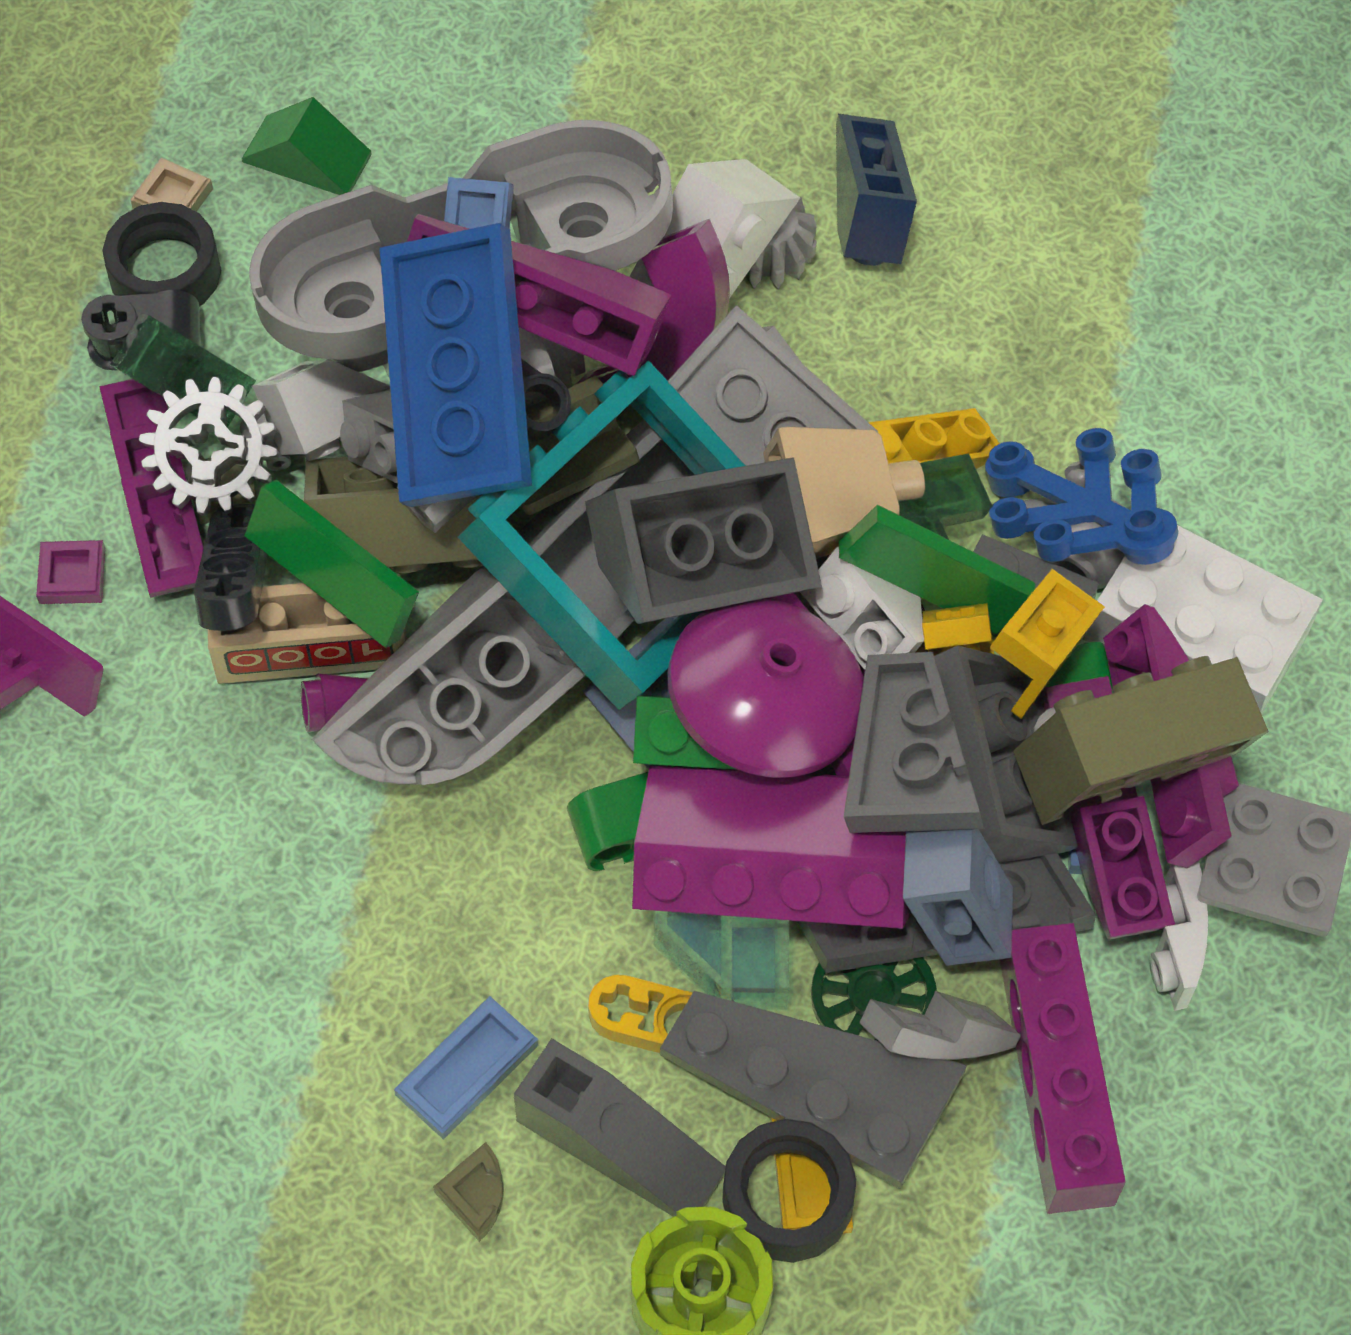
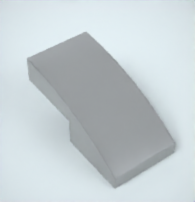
[860,991,1021,1059]

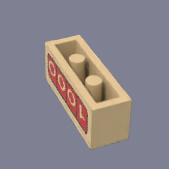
[207,574,407,684]

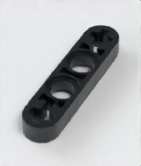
[194,504,268,631]

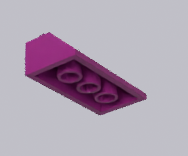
[632,764,912,928]

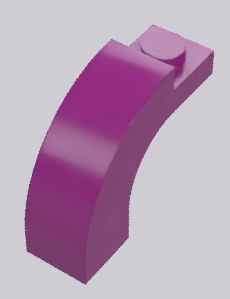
[574,219,730,386]

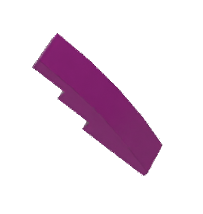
[99,373,203,598]

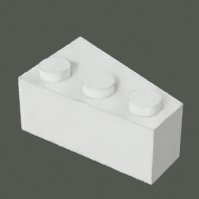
[629,159,800,336]

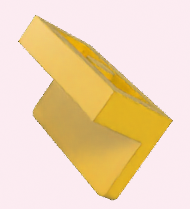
[990,569,1105,719]

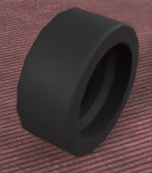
[102,202,221,307]
[722,1119,857,1263]

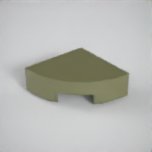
[433,1142,503,1242]

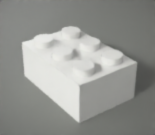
[1084,525,1323,714]

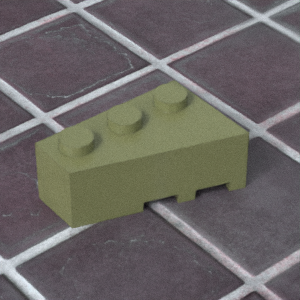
[1013,656,1269,825]

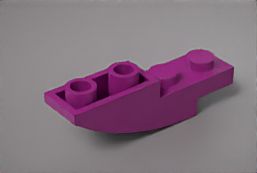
[1103,604,1239,868]
[1041,676,1175,940]

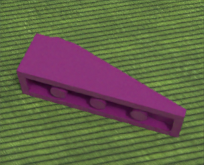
[407,214,672,376]

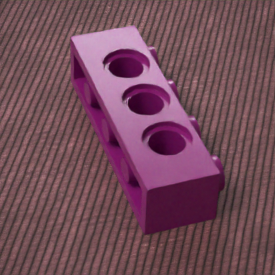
[999,923,1126,1214]

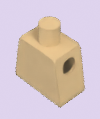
[763,427,925,559]

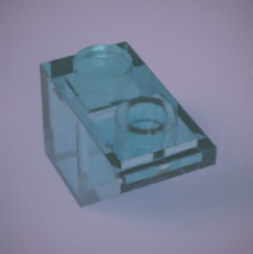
[654,911,789,1010]

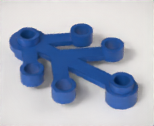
[985,428,1178,565]

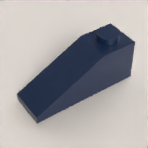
[836,113,917,266]

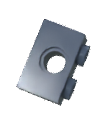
[903,829,1013,966]

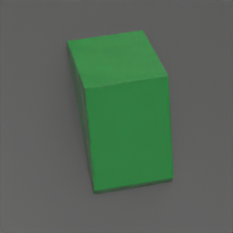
[242,97,372,195]

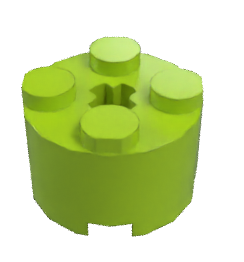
[631,1207,773,1335]

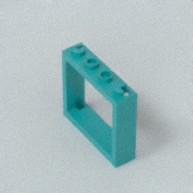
[458,360,746,710]

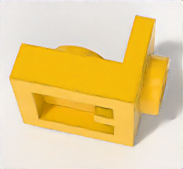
[922,603,994,656]

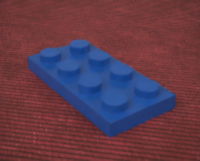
[380,223,532,507]

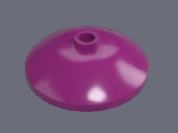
[668,598,864,778]

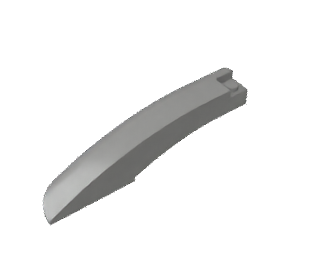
[311,326,802,785]

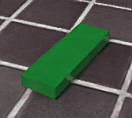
[244,480,419,648]
[839,504,1036,634]

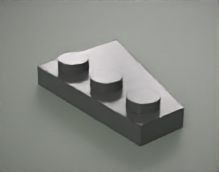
[843,652,985,833]

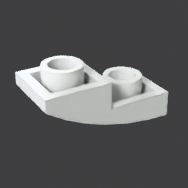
[1150,861,1208,1011]

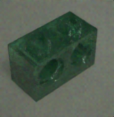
[110,313,256,428]

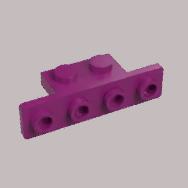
[0,596,104,716]

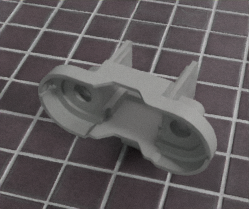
[249,120,673,409]

